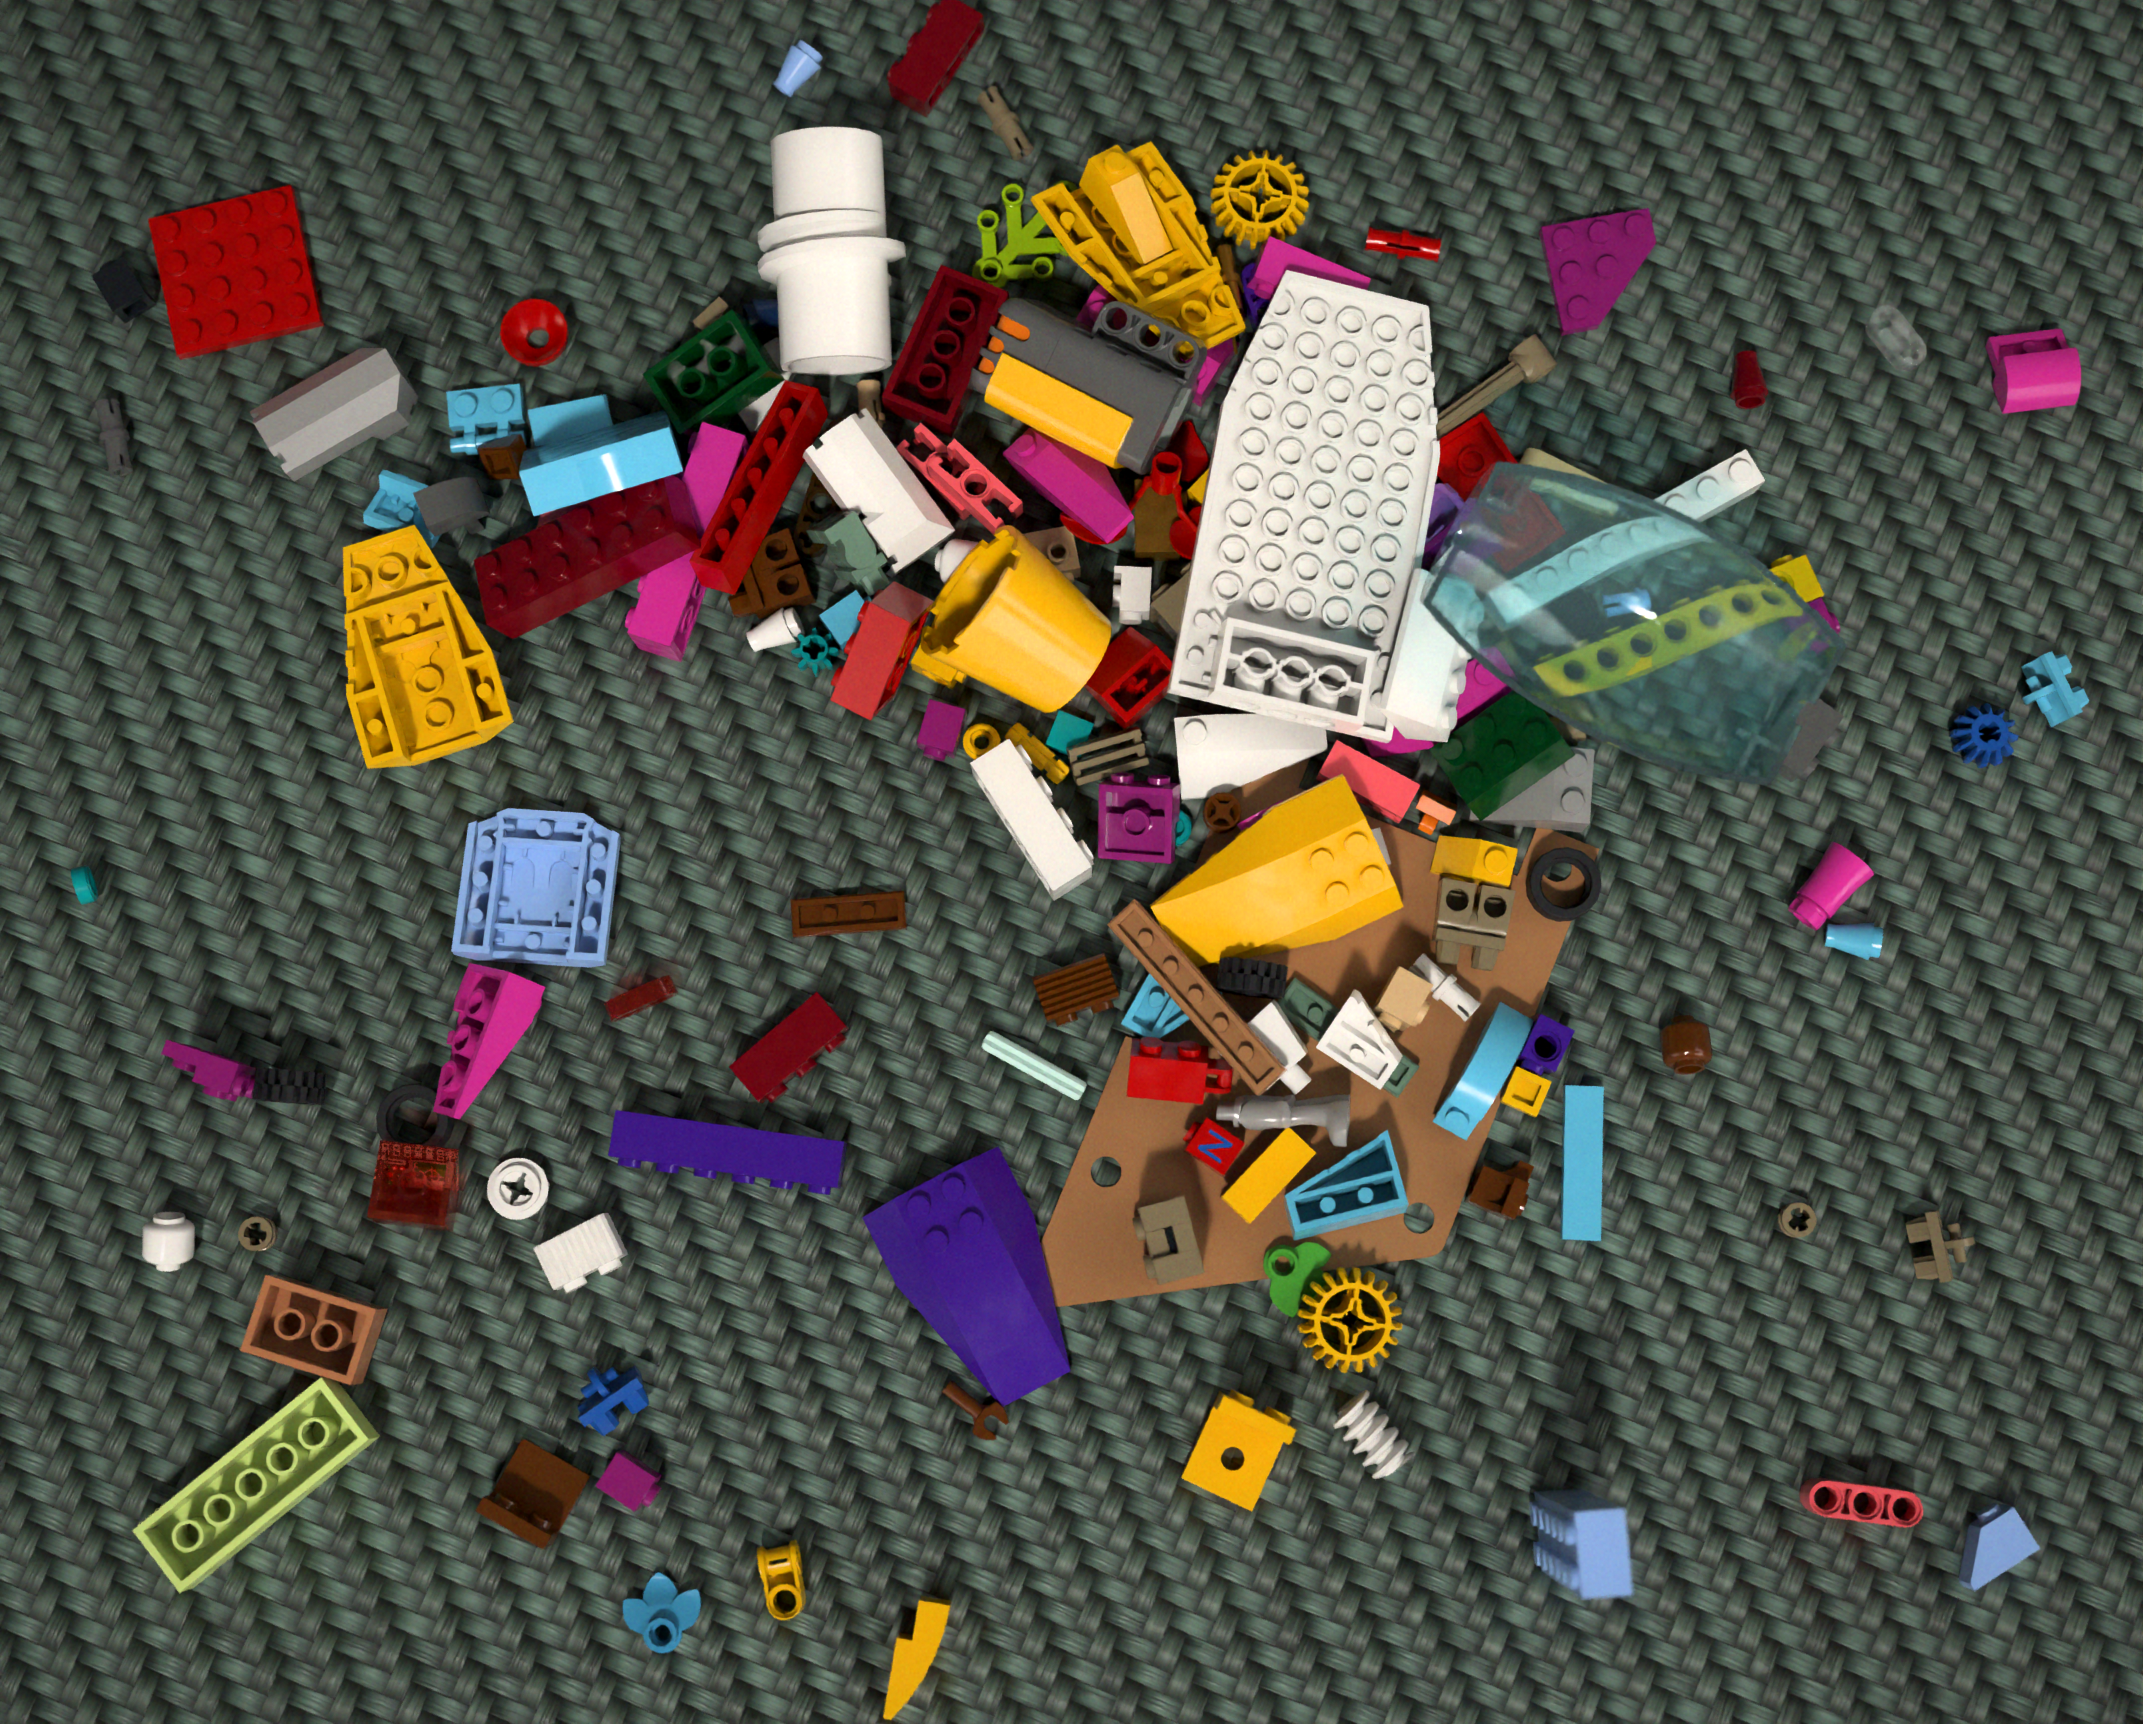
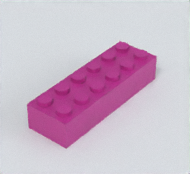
[625,422,750,662]

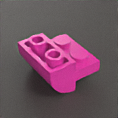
[1985,328,2081,414]

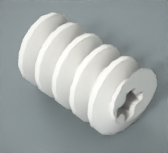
[1333,1390,1416,1479]

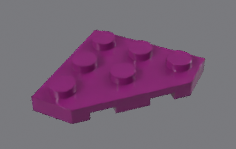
[1539,208,1656,336]

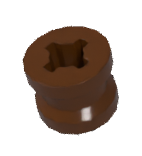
[1203,792,1242,834]

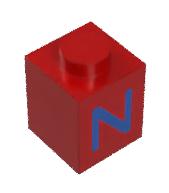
[1183,1117,1245,1176]

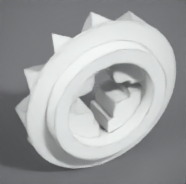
[487,1158,550,1220]

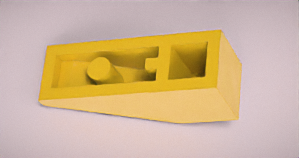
[1079,144,1173,267]

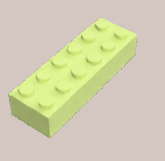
[132,1377,380,1593]

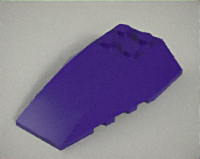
[863,1146,1071,1407]

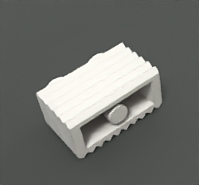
[533,1213,628,1293]

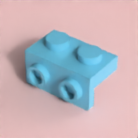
[363,470,442,549]

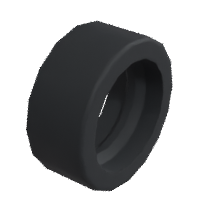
[1525,847,1602,922]
[376,1083,455,1157]

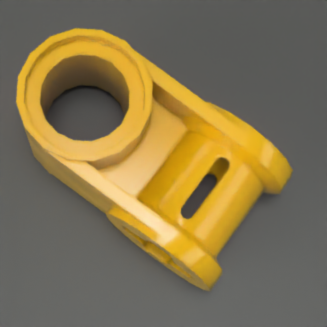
[757,1540,806,1620]

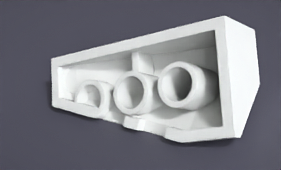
[1174,713,1328,800]

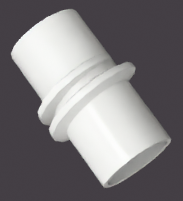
[758,127,906,376]

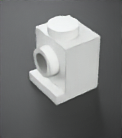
[1112,566,1152,625]

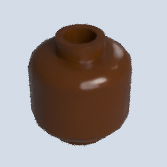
[1660,1015,1713,1075]

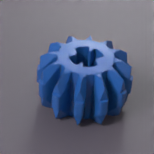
[1949,703,2019,768]

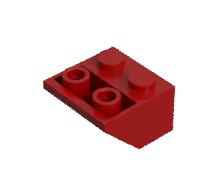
[1084,626,1173,730]

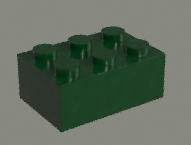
[643,309,785,440]
[1429,683,1575,821]

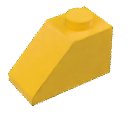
[1429,835,1518,889]

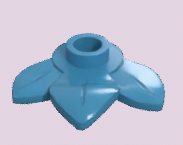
[623,1572,701,1653]

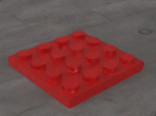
[148,185,324,360]

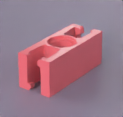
[896,423,986,521]
[928,439,1023,535]
[1316,740,1420,824]

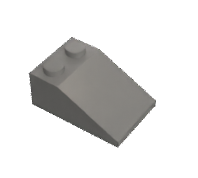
[1469,747,1595,832]

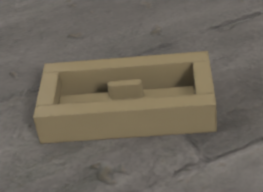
[1066,726,1149,786]

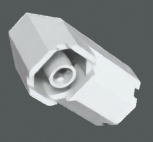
[802,408,955,578]

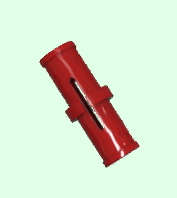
[1365,227,1442,262]

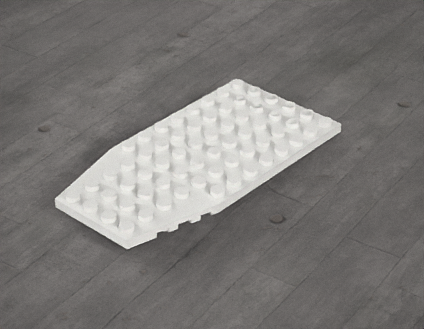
[1167,270,1440,743]

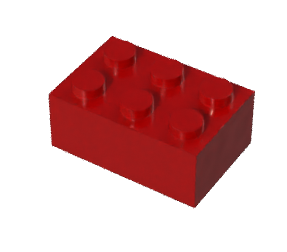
[830,581,934,721]

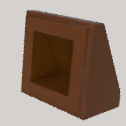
[477,434,527,480]

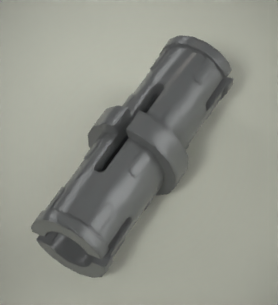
[94,398,133,476]

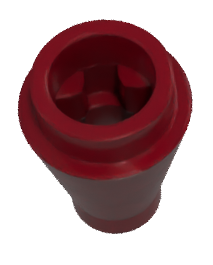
[1731,351,1768,409]

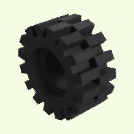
[1216,957,1288,999]
[253,1068,327,1105]

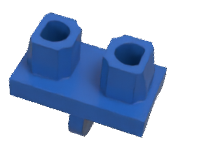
[577,1365,649,1436]

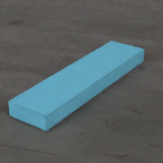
[1560,1085,1604,1241]

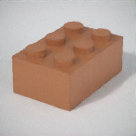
[240,1275,388,1385]

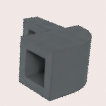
[413,477,491,537]

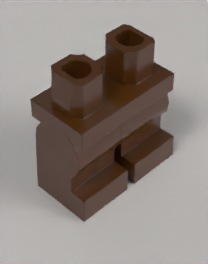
[728,528,816,619]

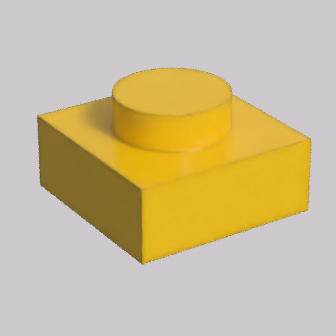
[1499,1066,1551,1118]

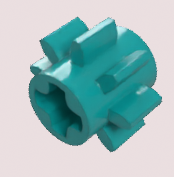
[791,628,840,677]

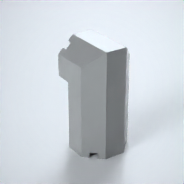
[250,348,418,482]

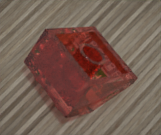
[367,1140,459,1232]

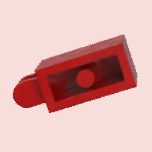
[1126,1037,1234,1104]

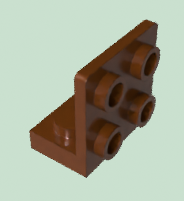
[475,1439,590,1550]

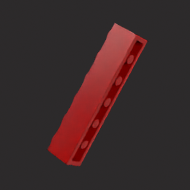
[689,380,828,595]

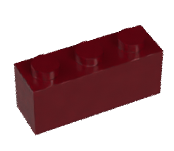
[887,0,985,118]
[729,992,850,1104]

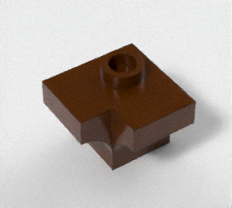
[1464,1160,1534,1220]

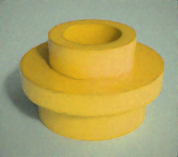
[963,723,1001,760]

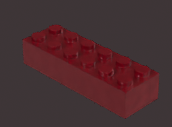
[474,475,700,639]

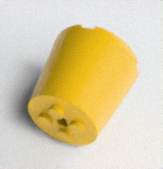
[921,525,1112,713]

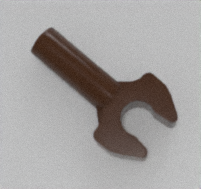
[942,1380,1009,1441]

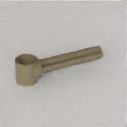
[1436,334,1558,440]

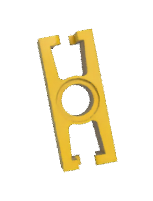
[1220,1127,1316,1224]

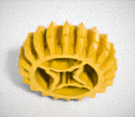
[1210,149,1309,250]
[1297,1267,1402,1373]

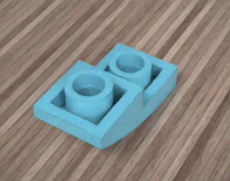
[527,394,613,447]

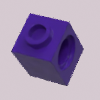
[1517,1014,1575,1076]

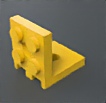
[1181,1389,1296,1512]

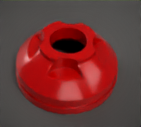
[500,299,569,367]

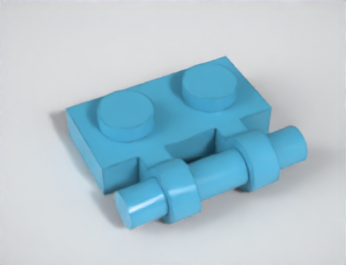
[446,384,527,455]

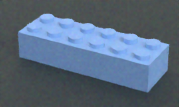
[1529,1489,1633,1599]

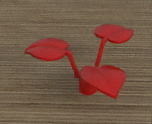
[1060,421,1208,560]

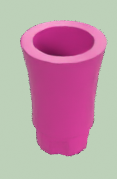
[1788,842,1874,931]

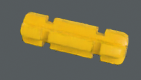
[1005,722,1070,784]

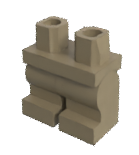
[1432,878,1516,971]

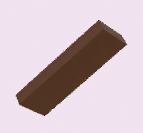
[790,891,907,938]

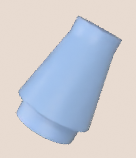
[773,40,823,98]

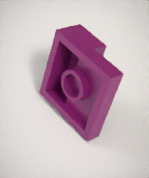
[1098,772,1180,864]
[161,1039,257,1102]

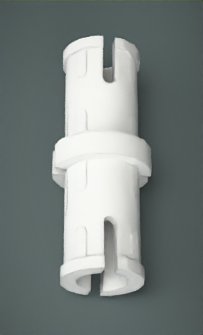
[1408,953,1481,1022]

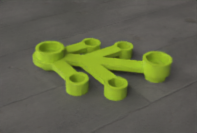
[972,180,1078,289]

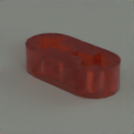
[604,975,678,1022]

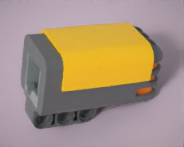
[970,298,1207,475]

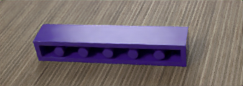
[608,1110,847,1195]

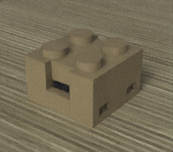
[1132,1196,1205,1285]

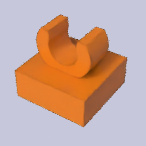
[1416,789,1458,835]

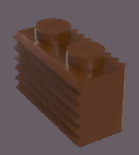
[1032,953,1119,1027]

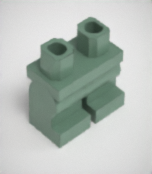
[806,510,890,595]

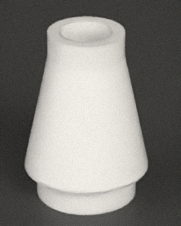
[746,607,805,652]

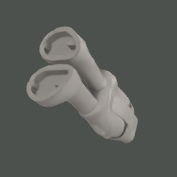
[1217,1094,1350,1147]

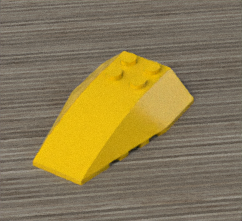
[1030,141,1246,361]
[343,524,514,769]
[1150,773,1404,969]

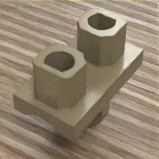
[1905,1210,1975,1283]

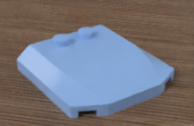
[451,808,621,968]

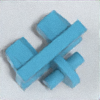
[2021,651,2089,727]

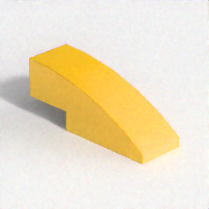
[883,1596,952,1720]

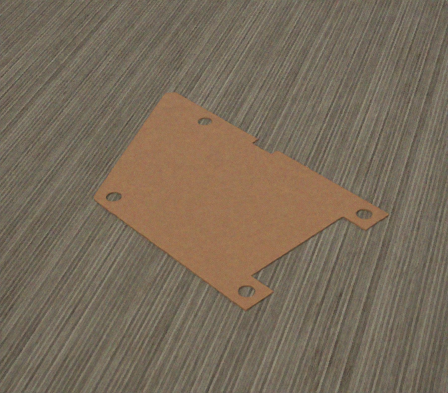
[1040,757,1599,1307]

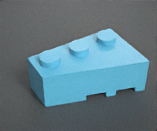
[1284,1130,1409,1241]

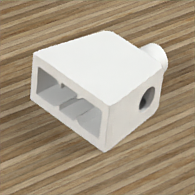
[1219,999,1312,1095]

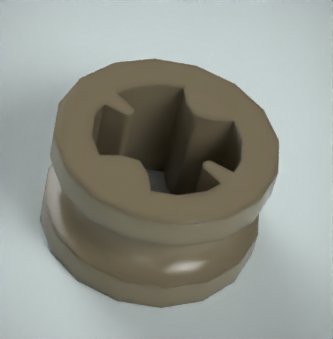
[1777,1202,1816,1237]
[238,1217,278,1251]

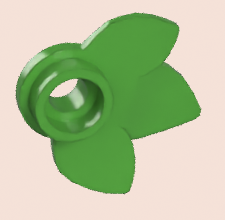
[1263,1242,1331,1317]

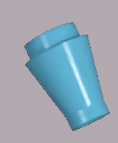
[1824,923,1883,960]

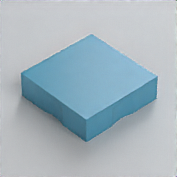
[519,410,683,516]

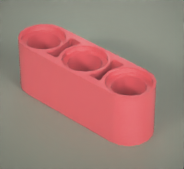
[1799,1478,1923,1527]

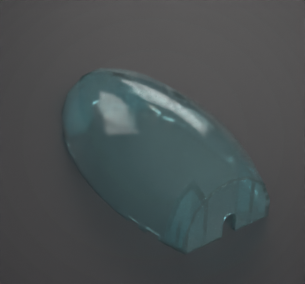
[1419,462,1848,786]

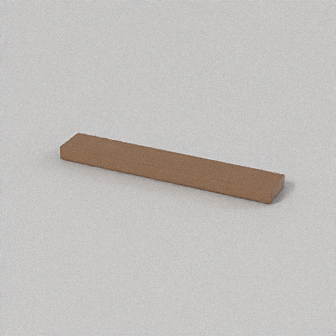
[1107,899,1288,1096]

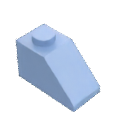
[1958,1503,2040,1591]

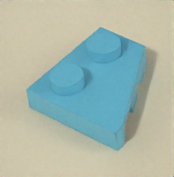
[1121,973,1222,1039]

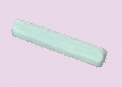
[982,1031,1087,1100]

